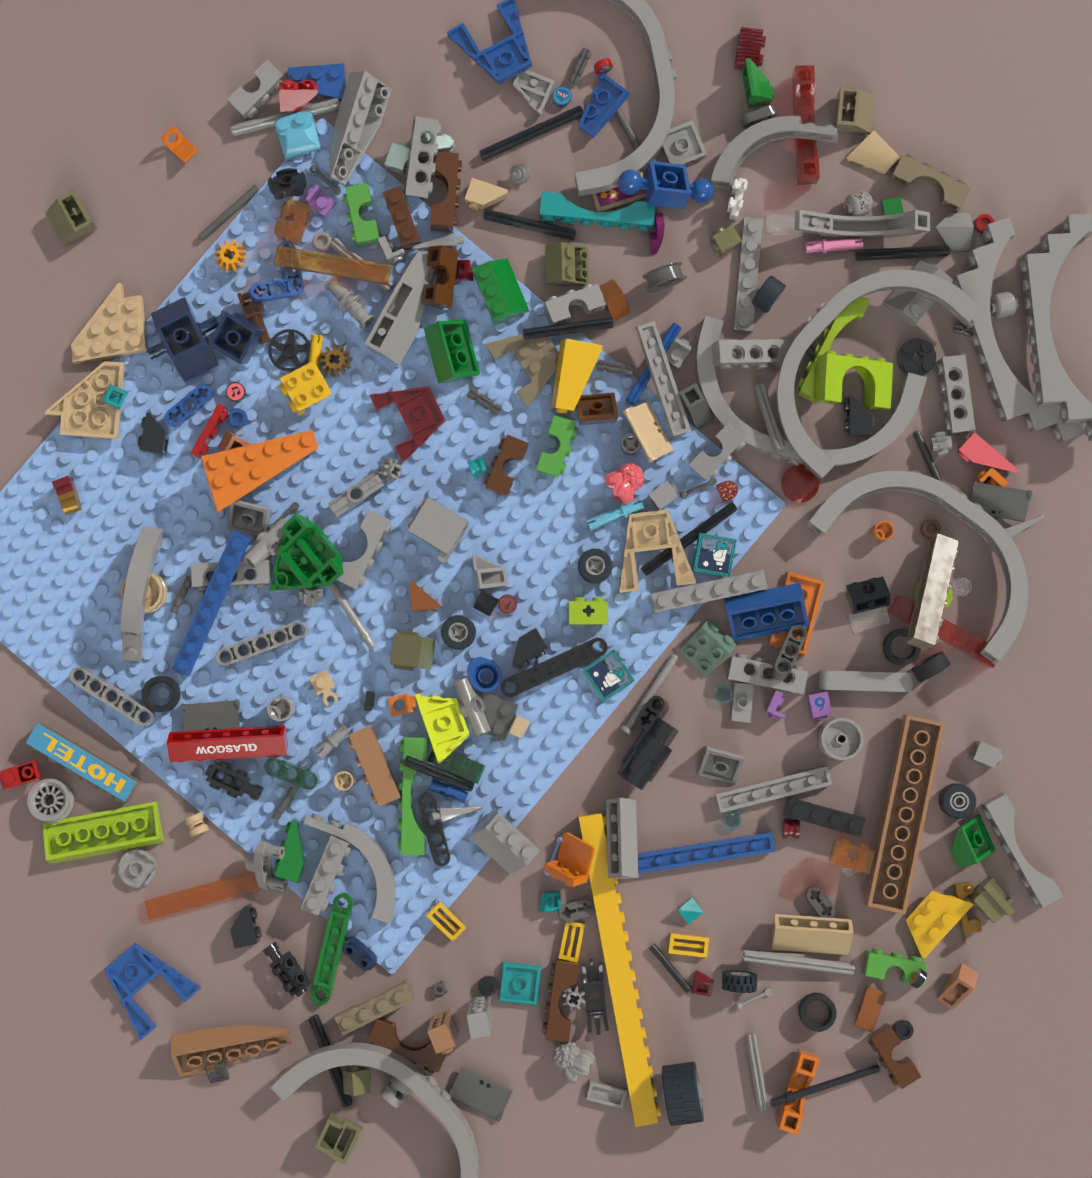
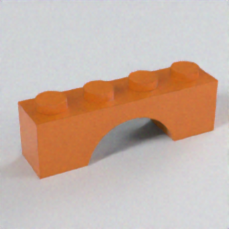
[776,1049,820,1135]

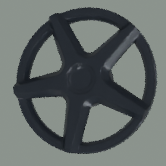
[268,329,310,372]

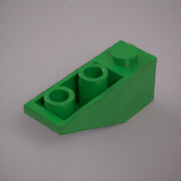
[273,818,305,883]

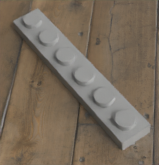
[733,217,763,333]
[635,321,691,437]
[715,766,833,813]

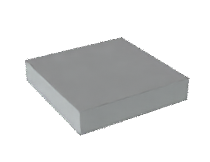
[662,120,707,165]

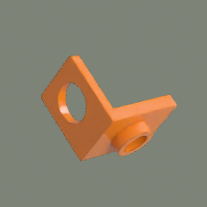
[160,126,198,163]
[388,693,417,716]

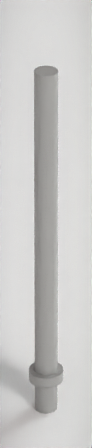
[328,582,376,649]

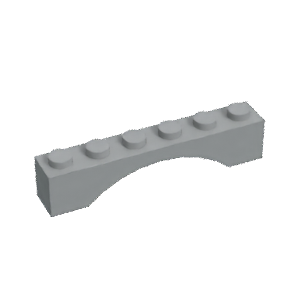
[648,570,768,614]
[981,793,1063,908]

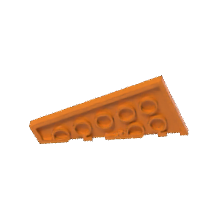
[201,430,318,513]

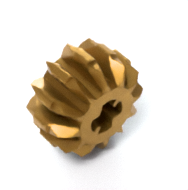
[319,344,352,377]

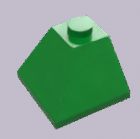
[742,58,774,108]
[950,815,995,868]

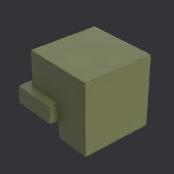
[390,630,435,671]
[967,876,1016,924]
[314,1112,363,1165]

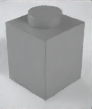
[648,481,679,510]
[969,741,1003,768]

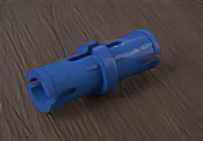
[428,778,469,804]

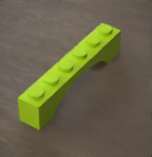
[796,297,871,404]

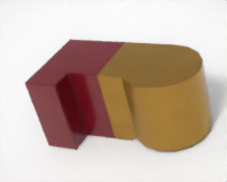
[51,476,82,515]

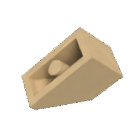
[465,178,508,210]

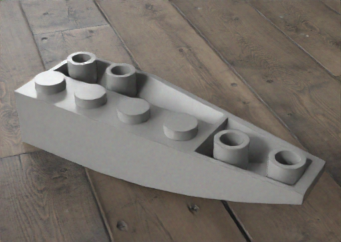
[329,71,392,185]
[364,249,434,366]

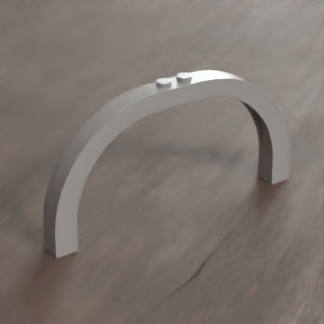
[575,0,676,197]
[776,269,982,480]
[695,316,927,467]
[807,471,1028,664]
[270,1042,480,1178]

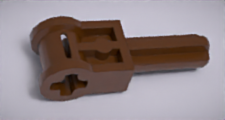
[238,289,270,344]

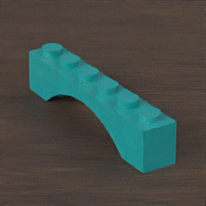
[540,191,655,232]

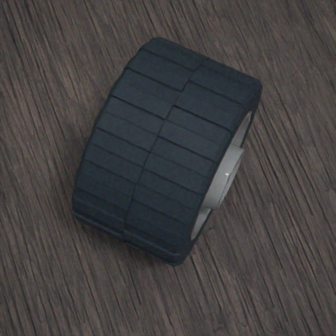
[662,1061,704,1126]

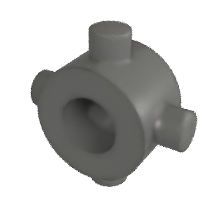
[431,980,448,997]

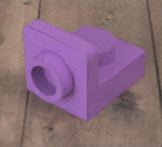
[305,185,337,218]
[765,690,786,721]

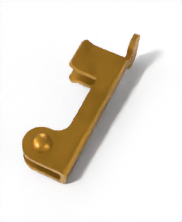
[954,882,982,945]

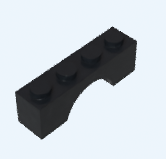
[783,796,866,837]

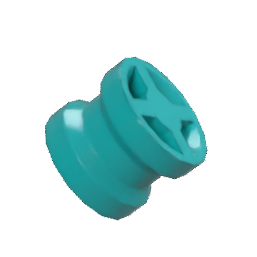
[467,455,488,478]

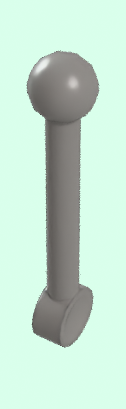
[735,988,772,1010]

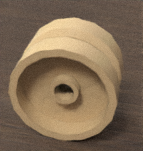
[120,573,168,614]

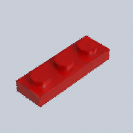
[190,403,228,459]

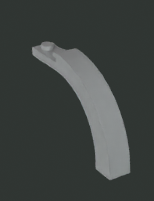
[711,116,838,189]
[795,210,930,239]
[120,526,163,662]
[304,813,396,924]

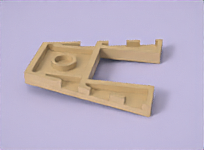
[619,509,696,593]

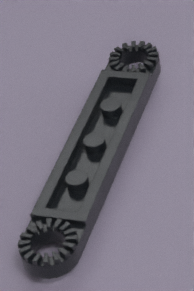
[501,638,608,697]

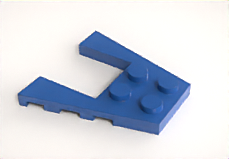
[447,0,532,84]
[104,942,201,1040]

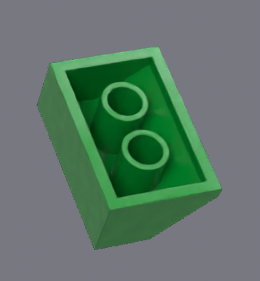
[472,258,529,326]
[424,320,480,384]

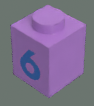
[806,691,832,721]

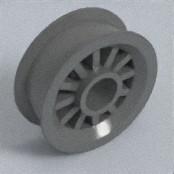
[642,262,687,292]

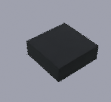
[364,691,376,711]

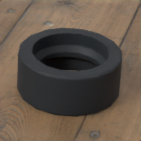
[883,629,921,665]
[911,651,950,682]
[142,676,181,712]
[798,992,837,1032]

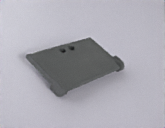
[971,481,1033,522]
[181,699,240,731]
[448,1066,513,1122]

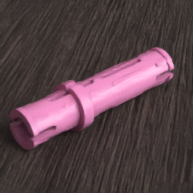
[804,238,863,254]

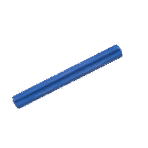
[626,323,681,405]

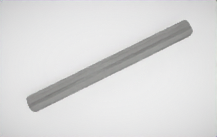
[230,98,340,136]
[742,950,855,975]

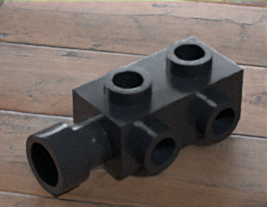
[205,761,264,801]
[263,942,311,997]

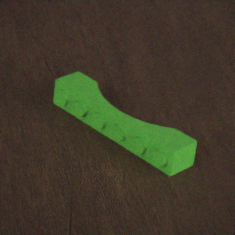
[397,737,428,855]

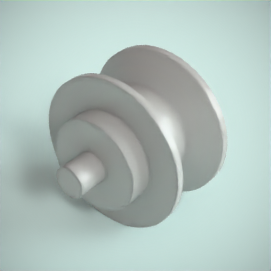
[510,164,530,184]

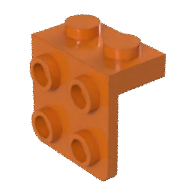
[543,832,595,887]

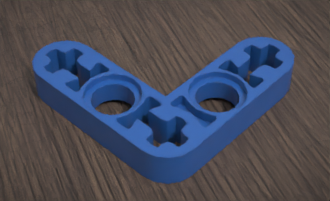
[249,241,304,302]

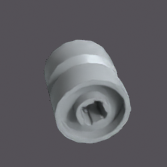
[267,696,296,721]
[380,1076,413,1108]

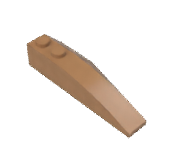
[171,1025,291,1077]

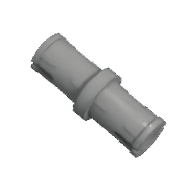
[314,723,351,759]

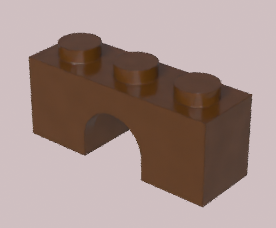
[383,186,421,251]
[422,245,459,308]
[483,434,529,498]
[868,1023,922,1089]

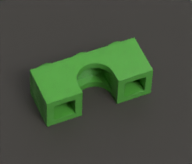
[343,183,380,247]
[536,415,578,479]
[862,948,927,987]

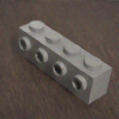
[606,798,638,879]
[301,835,352,916]

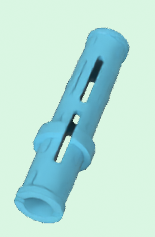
[587,497,644,531]

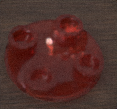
[781,464,819,502]

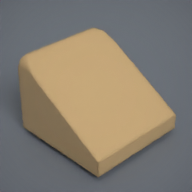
[509,716,530,738]

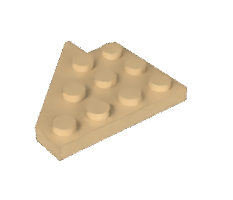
[71,283,148,364]
[45,361,125,440]

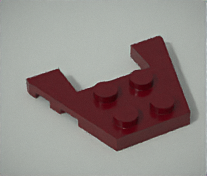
[369,386,446,463]

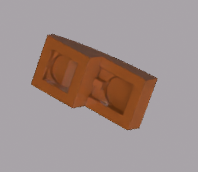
[854,986,886,1032]

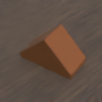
[599,279,630,322]
[409,581,443,612]

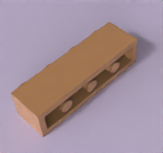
[347,725,402,807]
[427,1010,459,1055]

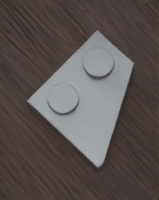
[513,70,555,116]

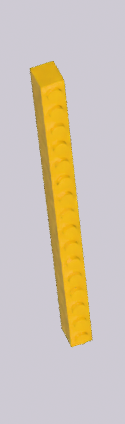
[578,812,661,1127]

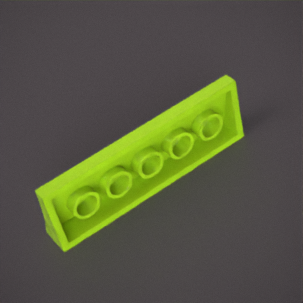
[42,801,165,864]

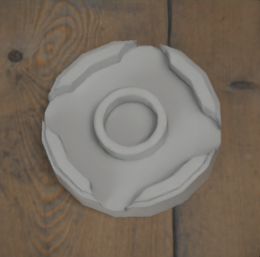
[118,849,157,888]

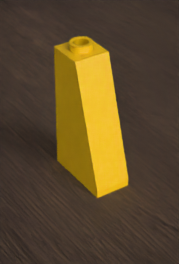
[550,339,603,414]

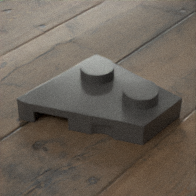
[483,692,518,741]

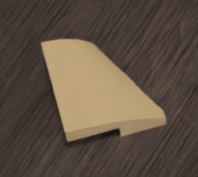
[846,130,900,175]

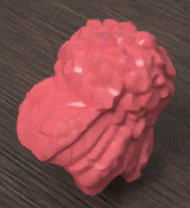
[603,463,645,504]

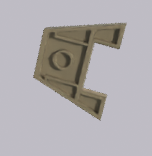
[485,334,559,408]

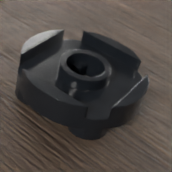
[268,168,307,200]
[897,338,936,376]

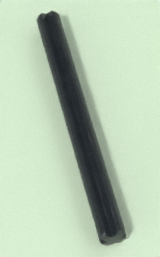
[479,106,584,161]
[641,502,737,576]

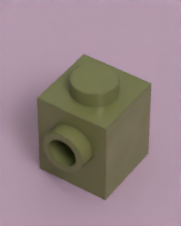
[711,225,742,257]
[342,1065,371,1096]

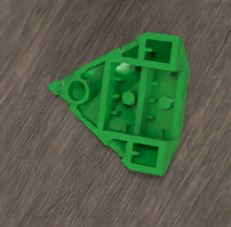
[269,513,343,591]

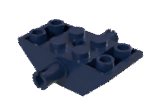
[146,297,219,382]

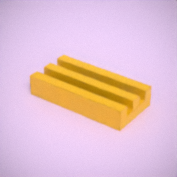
[425,900,466,942]
[558,922,585,962]
[668,933,709,958]

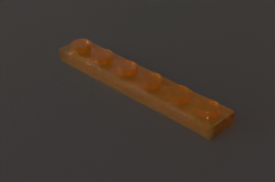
[274,245,391,285]
[144,871,262,920]

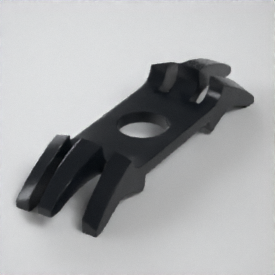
[581,959,609,1035]

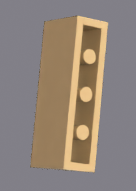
[771,914,854,955]

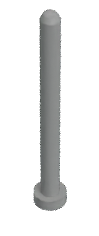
[620,654,678,736]

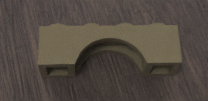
[889,154,971,213]
[334,980,415,1035]

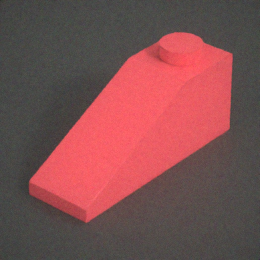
[957,432,1018,472]

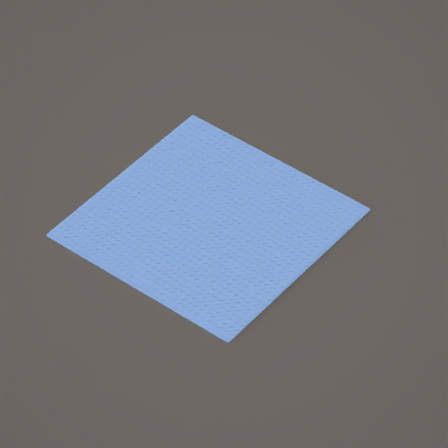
[0,119,785,974]

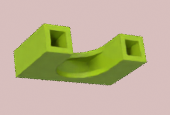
[815,351,893,411]

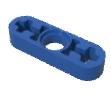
[165,384,213,427]

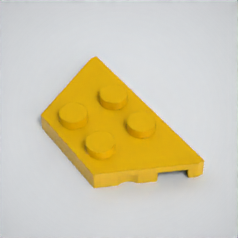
[906,890,974,959]

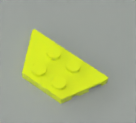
[415,694,469,764]

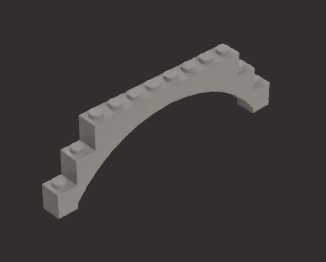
[1020,213,1092,442]
[952,217,1085,443]

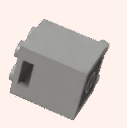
[407,497,470,564]

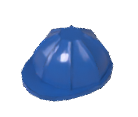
[467,657,502,692]

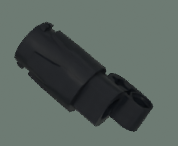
[617,696,679,790]

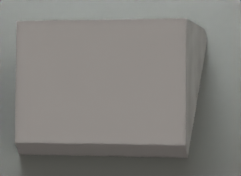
[228,500,273,537]
[698,746,745,785]

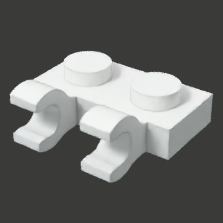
[727,178,748,221]

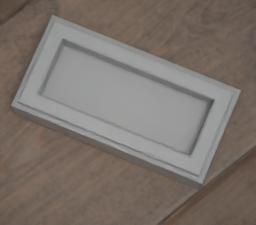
[585,1080,628,1110]

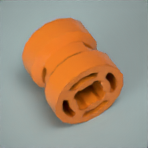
[872,521,894,541]

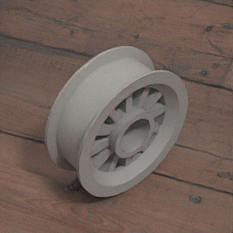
[27,779,74,823]

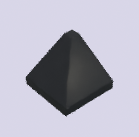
[473,590,499,616]

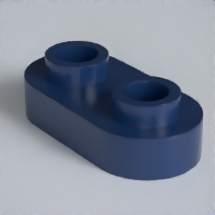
[342,937,377,970]

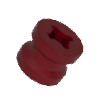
[782,819,800,839]

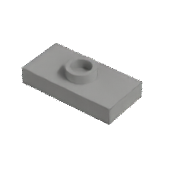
[731,683,754,723]

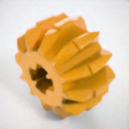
[215,240,247,273]

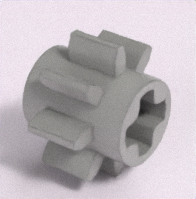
[929,431,952,456]
[378,458,402,482]
[298,587,323,606]
[562,986,586,1011]

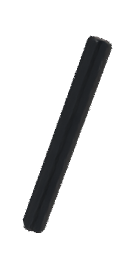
[484,209,576,240]
[855,245,950,261]
[522,317,614,340]
[309,1014,353,1108]

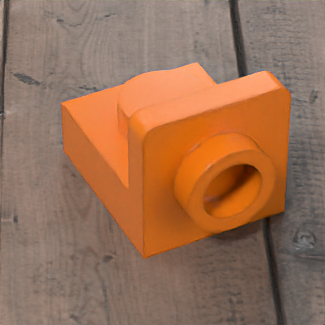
[977,467,1009,487]

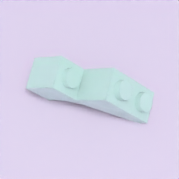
[385,132,455,175]

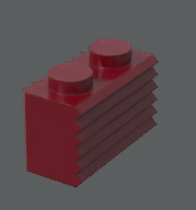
[734,27,766,70]

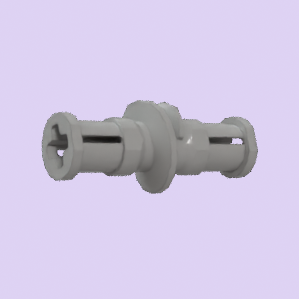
[324,276,374,329]

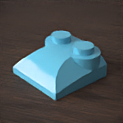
[275,111,321,161]

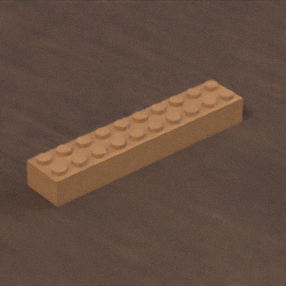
[864,715,945,915]

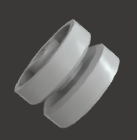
[817,717,864,760]

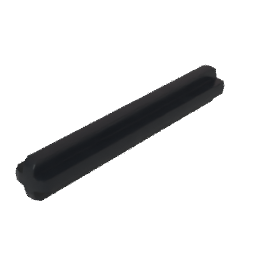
[403,756,475,792]

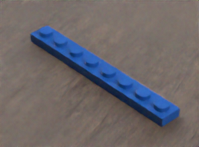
[171,530,252,677]
[638,832,775,874]

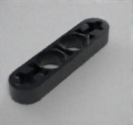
[418,792,451,867]

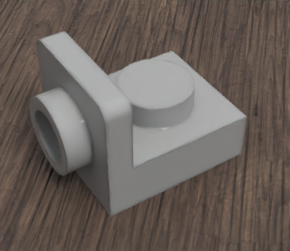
[378,236,405,264]
[666,338,692,370]

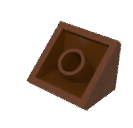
[577,393,618,426]

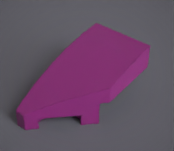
[648,212,665,254]

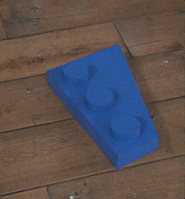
[288,63,346,101]
[578,72,630,138]

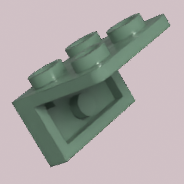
[680,619,736,676]

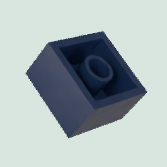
[208,310,265,365]

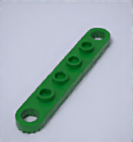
[310,893,354,1005]

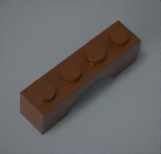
[430,151,462,233]
[542,959,579,1043]
[367,1017,447,1073]

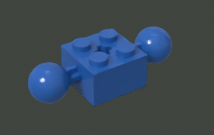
[618,161,714,209]

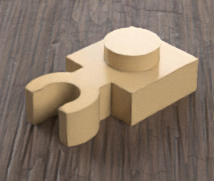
[309,669,339,706]

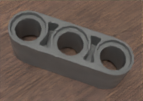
[771,625,807,681]

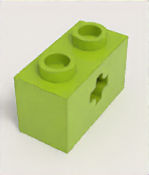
[569,597,608,625]

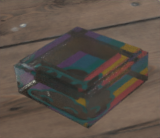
[205,1061,229,1084]

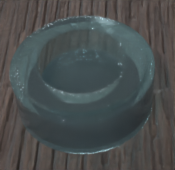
[714,684,734,704]
[723,810,743,830]

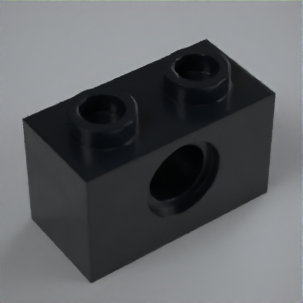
[846,576,890,614]

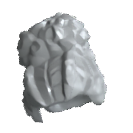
[552,1041,595,1084]

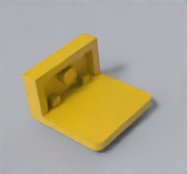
[279,362,331,416]

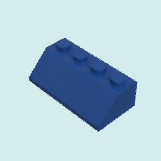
[724,583,809,641]

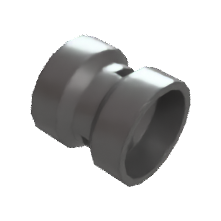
[621,434,640,455]

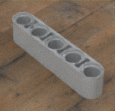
[216,621,308,666]
[69,667,156,726]
[819,670,913,692]

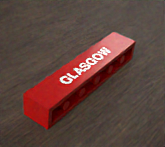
[166,725,288,763]

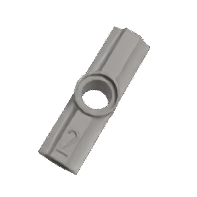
[328,471,385,518]
[242,518,288,569]
[454,677,491,737]

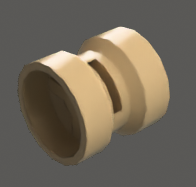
[334,770,355,791]
[184,812,209,837]

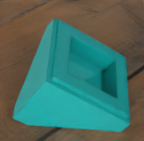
[100,384,128,409]
[538,891,561,912]
[677,897,704,924]

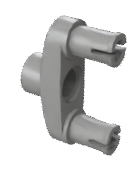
[245,841,288,892]

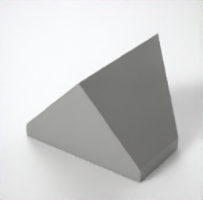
[936,213,974,251]
[472,553,508,591]

